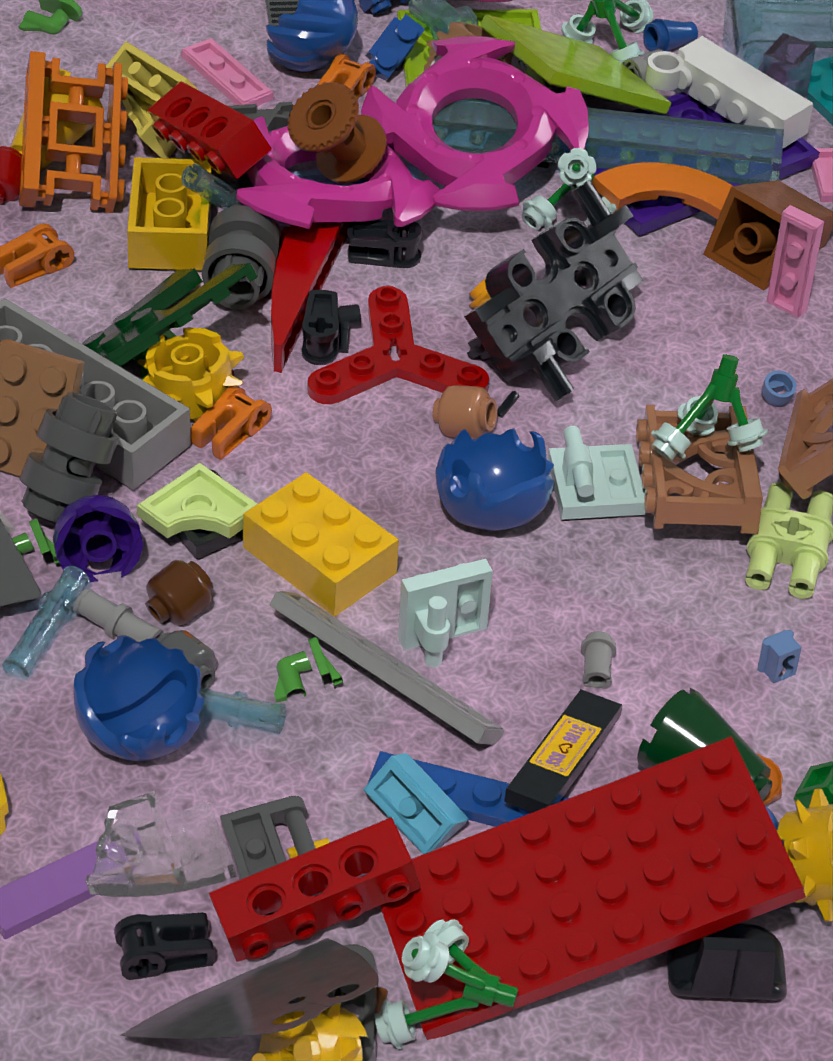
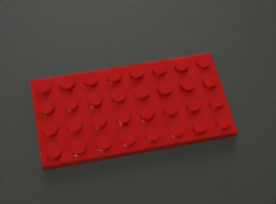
[380,736,806,1040]

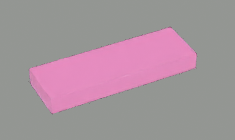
[181,38,274,106]
[767,205,824,317]

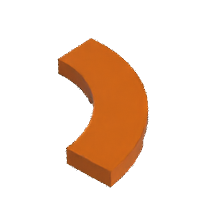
[592,162,733,220]

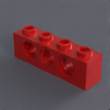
[147,81,272,179]
[209,817,420,962]

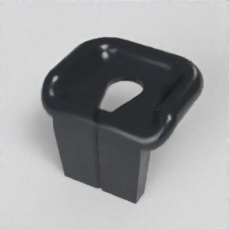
[666,923,787,1000]

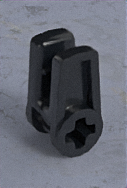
[347,221,422,268]
[301,290,339,365]
[114,913,215,980]

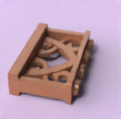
[778,378,833,500]
[636,405,763,534]

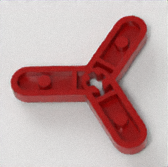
[307,285,490,404]

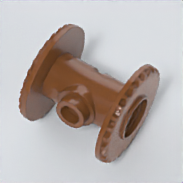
[287,82,387,184]

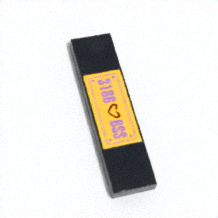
[504,689,623,813]

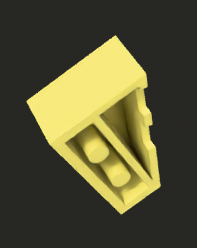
[106,41,198,158]

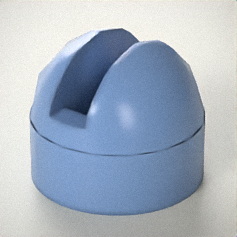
[762,370,797,407]

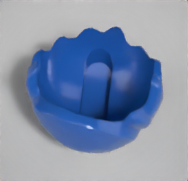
[266,0,358,72]
[435,428,554,531]
[73,635,205,761]

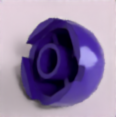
[53,495,143,583]

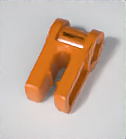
[318,54,376,99]
[0,223,75,289]
[191,385,272,460]

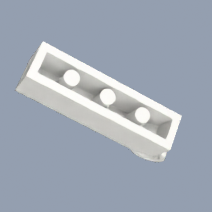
[645,36,813,151]

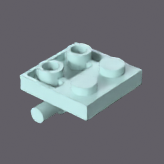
[548,426,646,520]
[398,559,493,668]

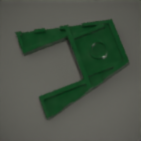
[82,263,258,367]

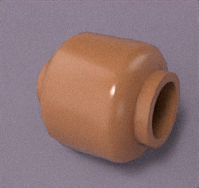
[433,385,497,439]

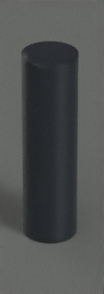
[497,391,520,418]

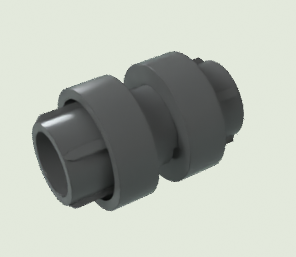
[202,202,281,309]
[19,392,120,522]

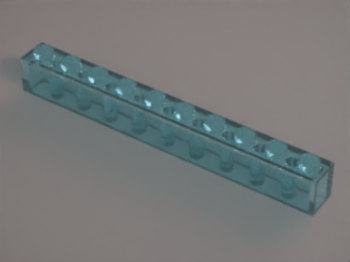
[432,98,784,184]

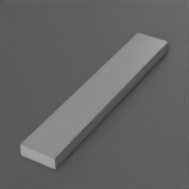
[269,591,505,745]

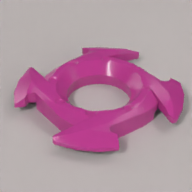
[361,37,589,211]
[236,116,440,229]

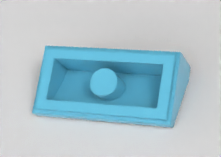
[363,753,469,854]

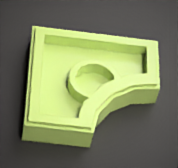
[137,463,257,539]

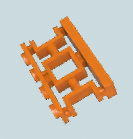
[19,51,128,213]

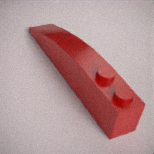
[271,222,350,373]

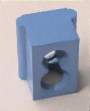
[757,630,802,683]

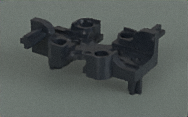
[464,180,643,401]

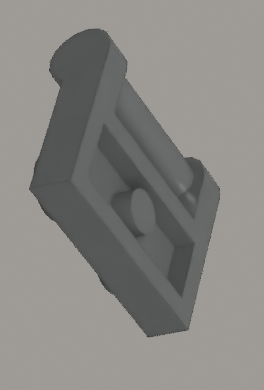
[220,796,316,880]

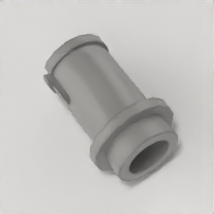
[581,631,617,689]

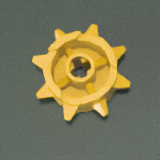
[137,327,244,422]
[777,788,833,922]
[251,996,367,1061]

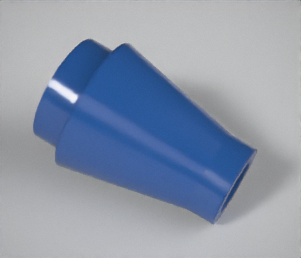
[643,19,698,52]

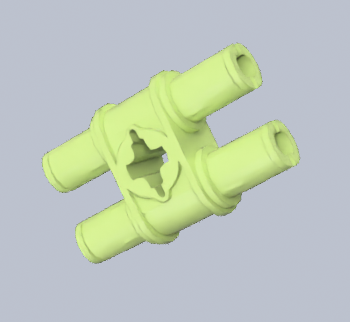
[745,482,833,599]

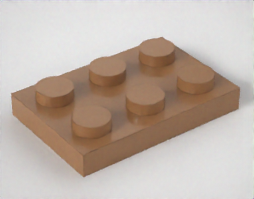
[0,339,85,476]

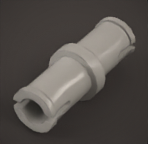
[74,588,164,642]

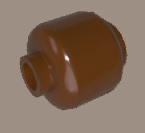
[145,560,213,626]

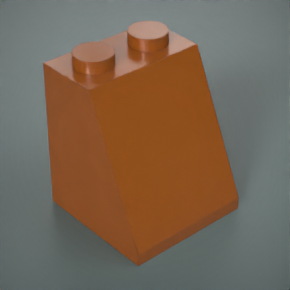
[703,180,833,291]

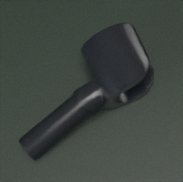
[338,304,361,353]

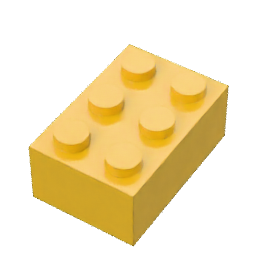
[127,157,212,270]
[243,472,399,617]

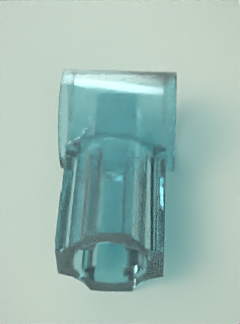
[408,0,479,40]

